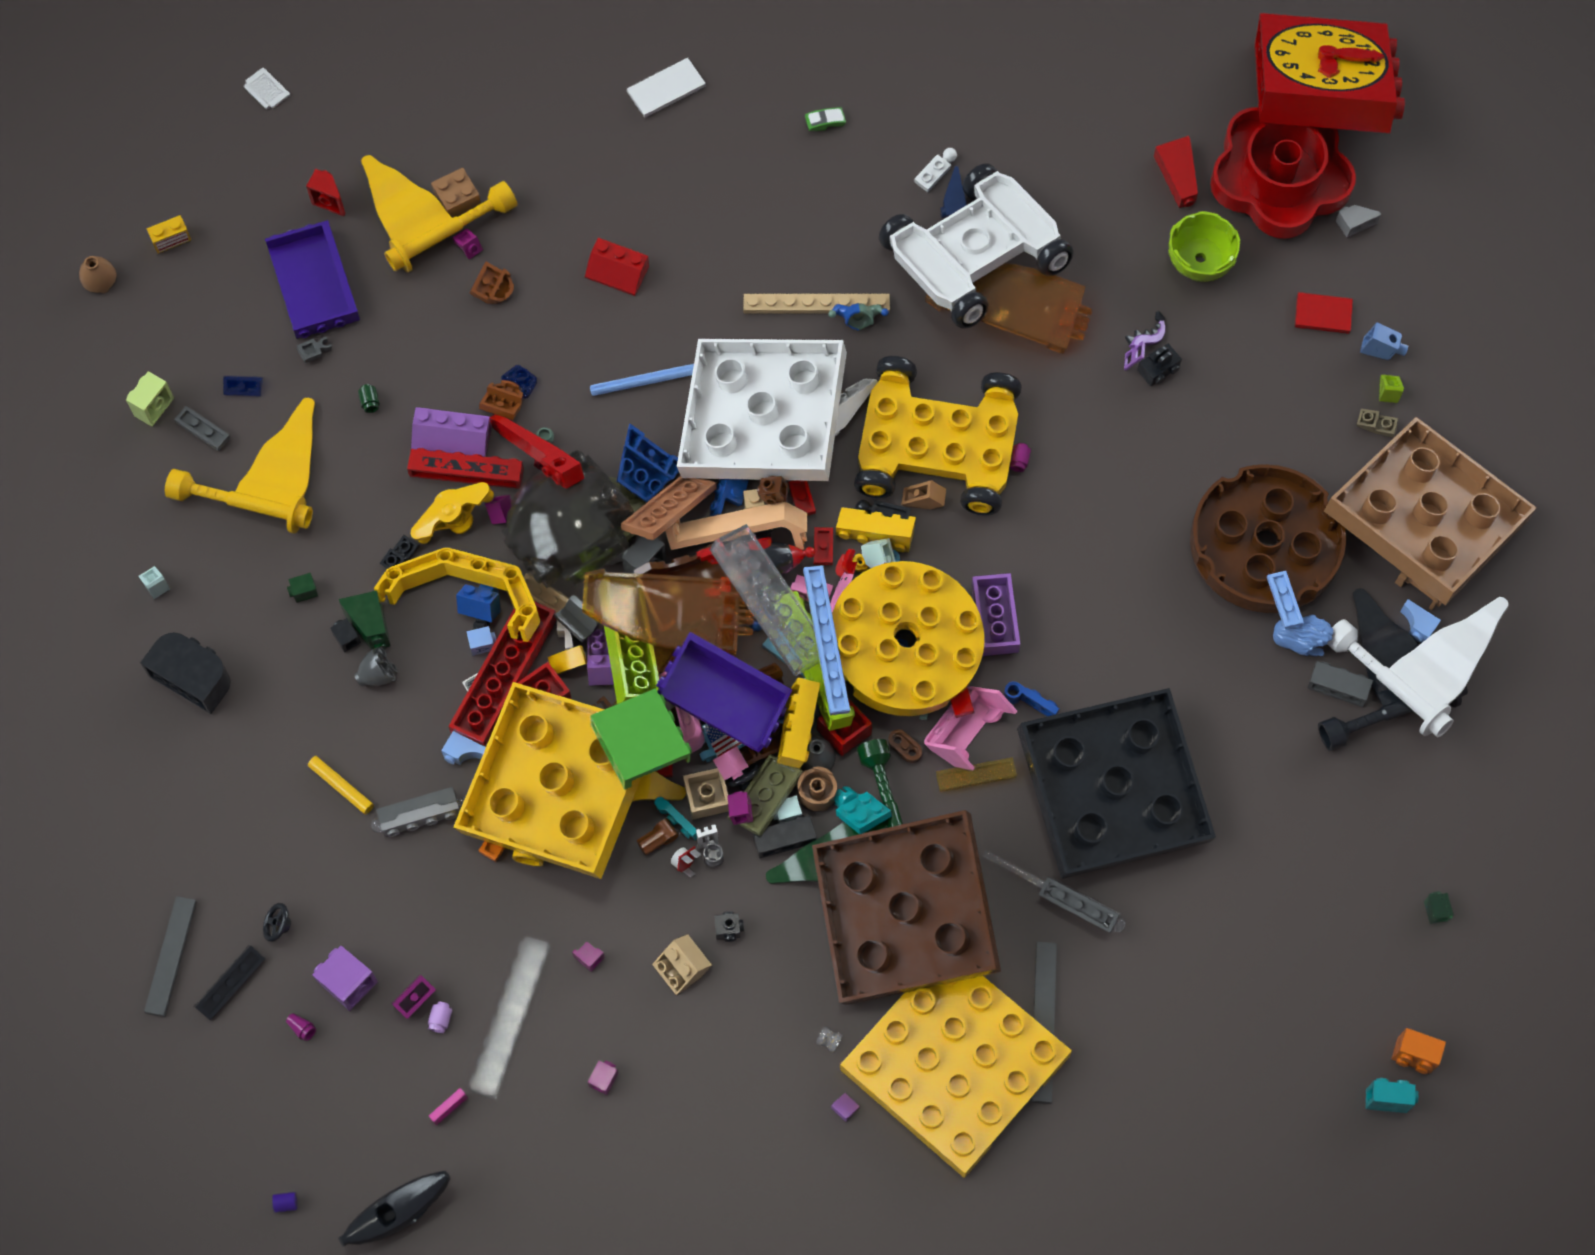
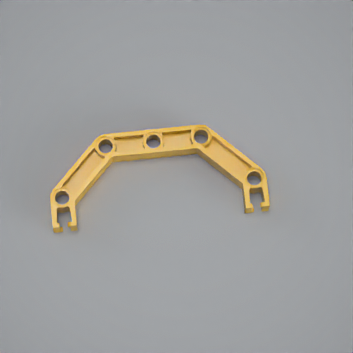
[374,548,540,642]

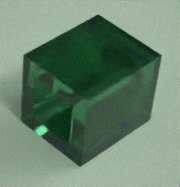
[1424,891,1454,924]

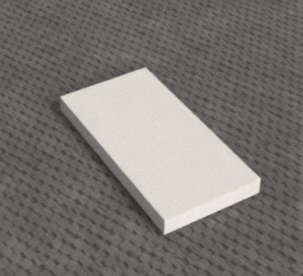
[627,58,706,118]

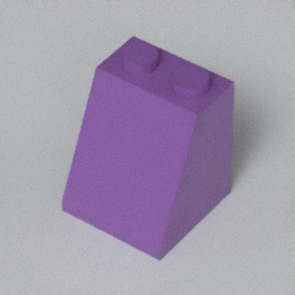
[312,946,378,1011]

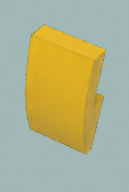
[548,645,587,674]

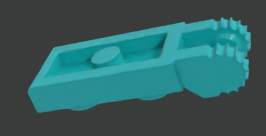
[654,797,697,841]

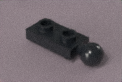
[856,500,911,519]

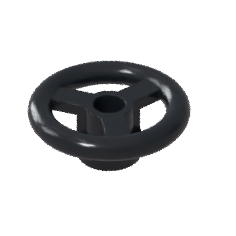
[725,763,760,790]
[263,903,291,942]

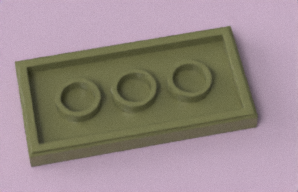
[727,754,803,837]

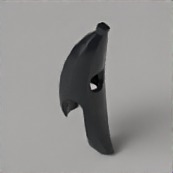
[338,1171,451,1247]

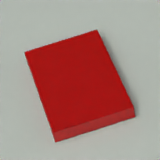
[1295,292,1353,334]

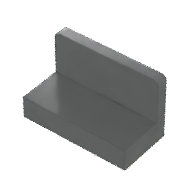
[554,595,602,642]

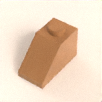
[901,480,946,510]

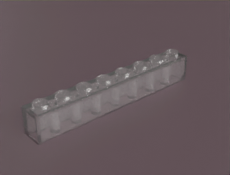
[469,936,550,1100]

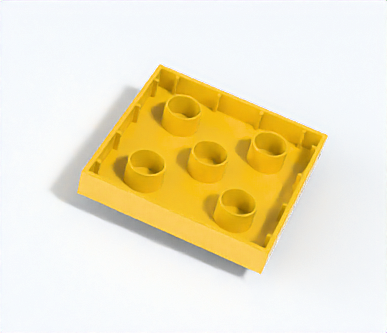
[453,682,641,879]

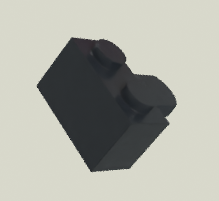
[1137,343,1182,386]

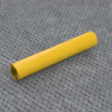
[307,756,374,815]

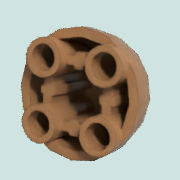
[79,256,117,293]

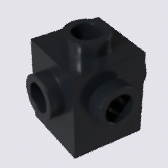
[714,911,744,942]

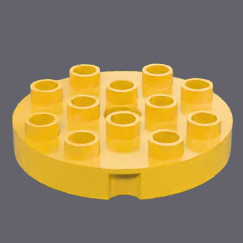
[832,561,984,716]

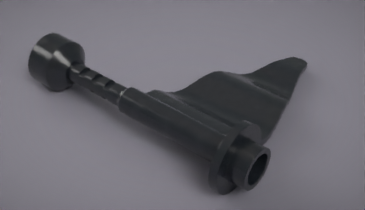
[1318,588,1468,751]

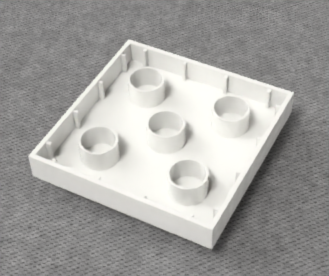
[677,339,847,481]

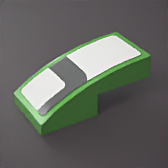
[805,107,846,131]

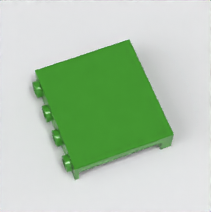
[590,688,692,790]

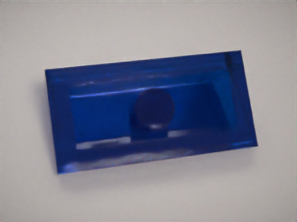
[223,375,263,396]

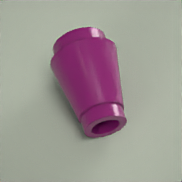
[286,1013,316,1041]

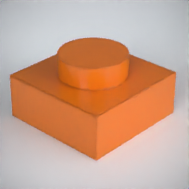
[478,841,505,862]

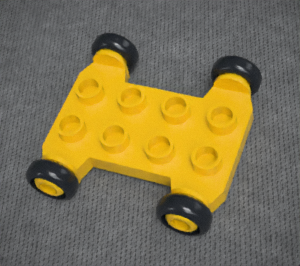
[854,356,1022,516]

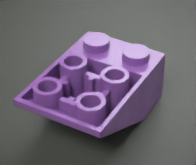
[587,629,614,686]

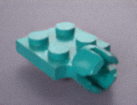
[834,786,892,834]

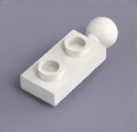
[914,148,957,192]

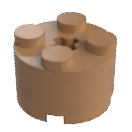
[798,766,837,811]

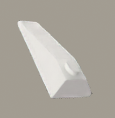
[835,379,878,436]

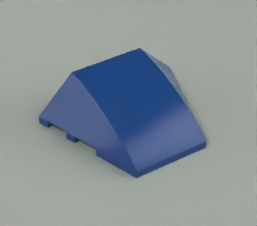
[616,424,679,502]

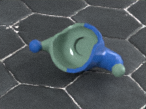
[828,303,889,330]

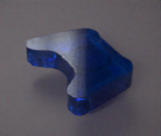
[501,365,537,399]

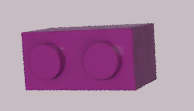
[391,974,436,1019]

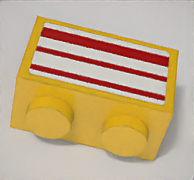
[146,215,191,254]

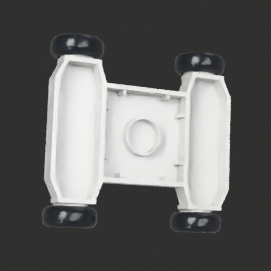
[879,163,1074,329]

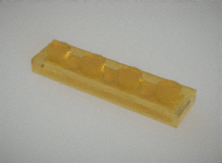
[936,757,1017,792]

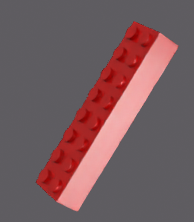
[448,601,557,747]

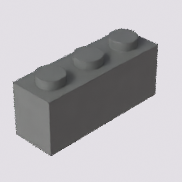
[1307,661,1373,707]

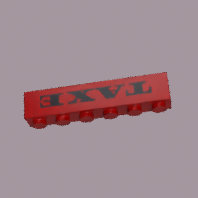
[407,448,524,489]

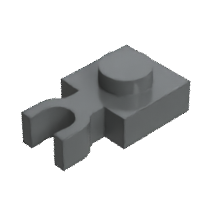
[296,337,332,363]

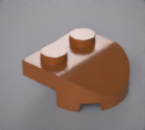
[469,261,514,304]
[479,380,523,420]

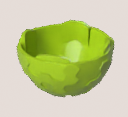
[1168,211,1240,282]

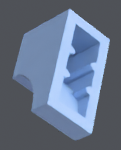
[1400,599,1441,643]
[441,731,486,765]

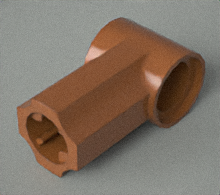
[636,819,679,855]

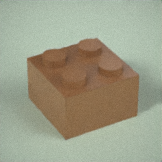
[431,168,481,218]

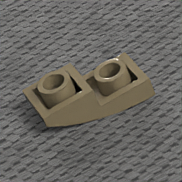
[1357,408,1398,438]

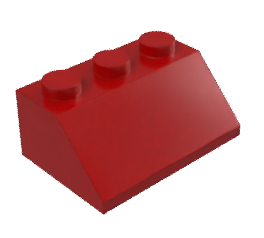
[585,238,649,296]

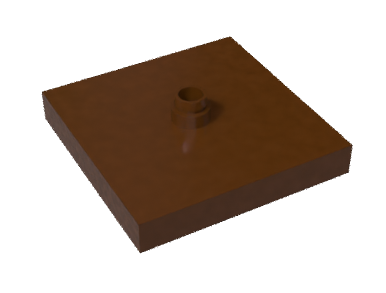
[812,810,1001,1005]

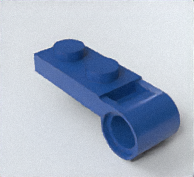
[1004,681,1060,717]

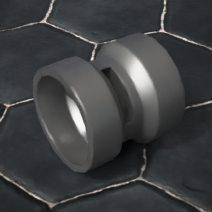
[703,843,723,868]

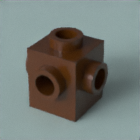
[757,476,789,504]

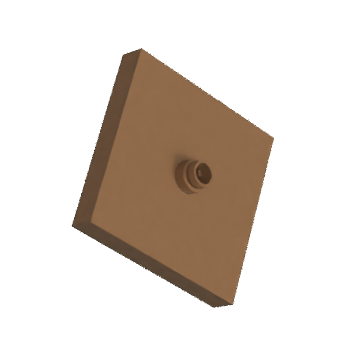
[1324,417,1537,606]

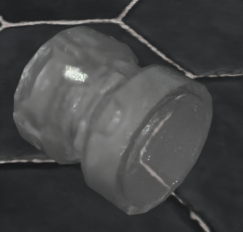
[816,1026,843,1053]

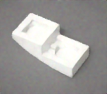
[557,620,573,650]

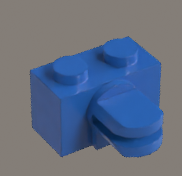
[456,584,501,622]

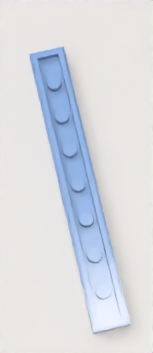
[803,566,850,715]

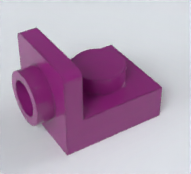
[452,228,483,259]

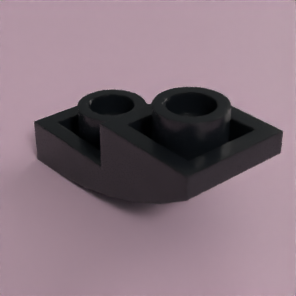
[380,534,420,569]

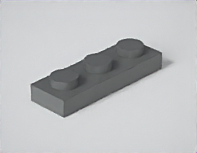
[174,406,231,451]

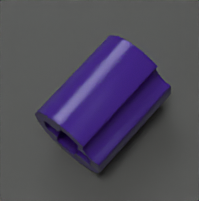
[272,1192,297,1212]

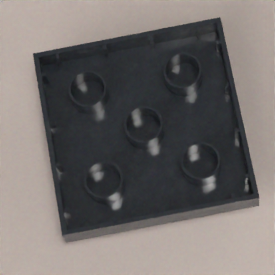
[1017,688,1216,879]

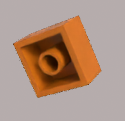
[1391,1028,1446,1074]

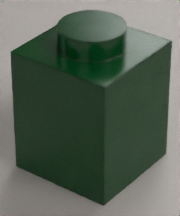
[287,572,318,603]

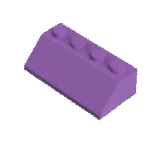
[411,407,492,457]

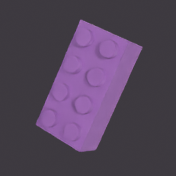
[971,573,1020,656]

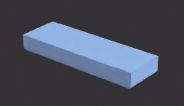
[1267,571,1304,630]

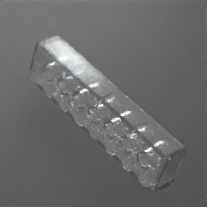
[710,524,820,676]

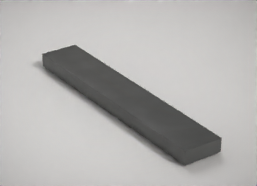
[144,896,197,1017]

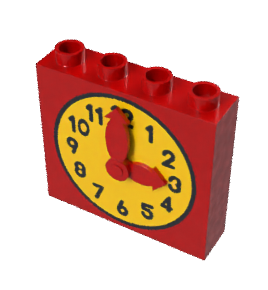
[1254,13,1405,133]

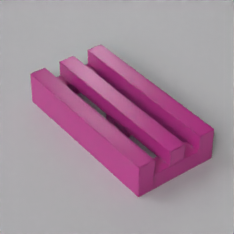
[429,1088,467,1126]

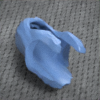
[1273,615,1334,656]

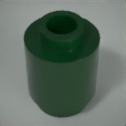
[358,384,380,413]

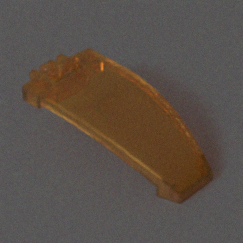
[924,263,1093,354]
[582,569,754,655]

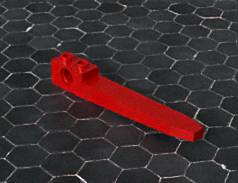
[490,414,585,489]

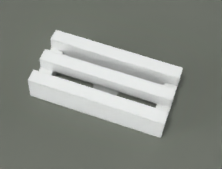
[696,825,718,849]

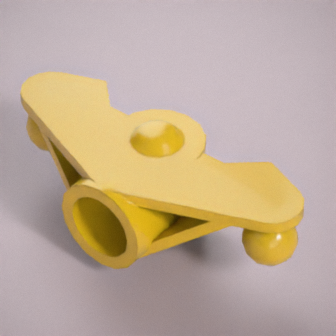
[410,482,494,544]

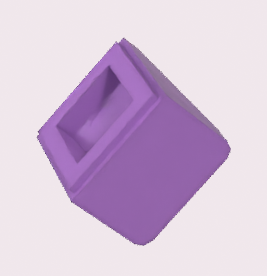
[831,1093,860,1122]

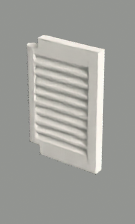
[244,68,291,109]

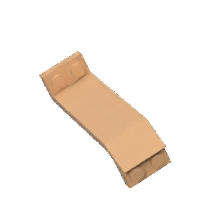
[665,502,807,550]

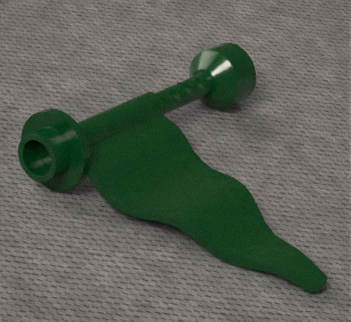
[766,739,903,884]

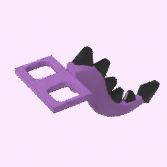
[1124,311,1166,370]

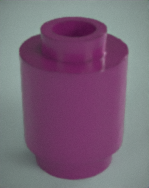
[1010,443,1031,472]

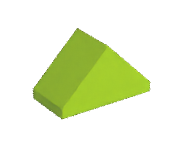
[1379,375,1404,403]

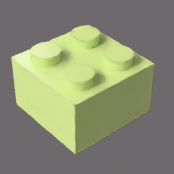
[126,371,174,427]

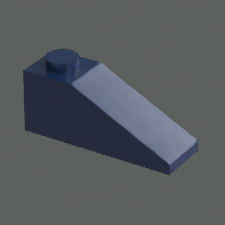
[940,166,967,219]

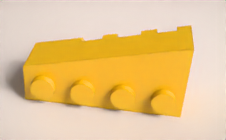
[836,507,916,552]
[777,678,820,769]

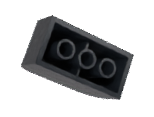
[140,633,231,714]

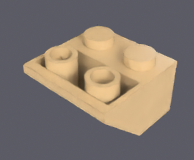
[652,934,712,995]

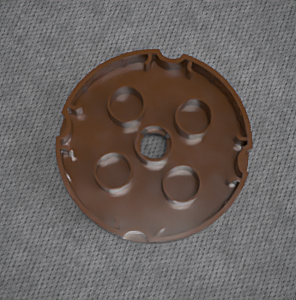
[1190,464,1346,613]

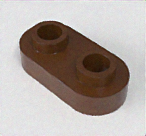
[888,729,922,763]

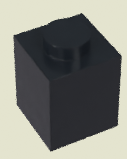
[330,618,361,653]

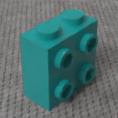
[1365,1078,1419,1113]

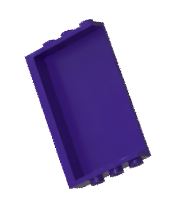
[265,220,360,339]
[656,632,792,753]

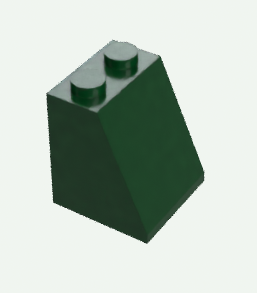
[339,591,391,650]

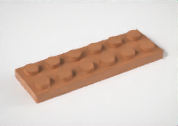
[621,476,716,540]

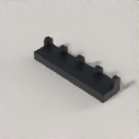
[193,945,265,1020]

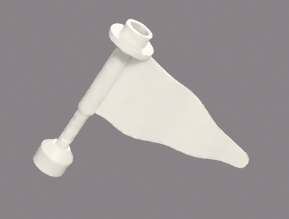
[1327,597,1509,737]

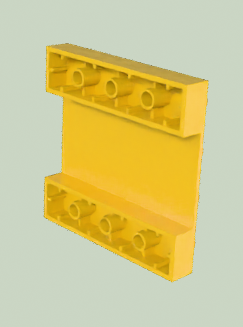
[840,976,1072,1178]

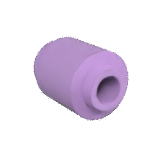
[428,1002,452,1033]

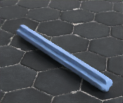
[590,364,694,396]

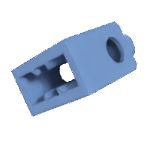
[1360,322,1408,360]

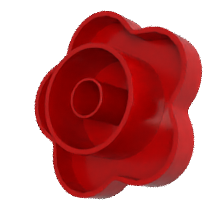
[1210,107,1356,239]

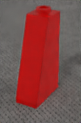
[1154,136,1198,208]

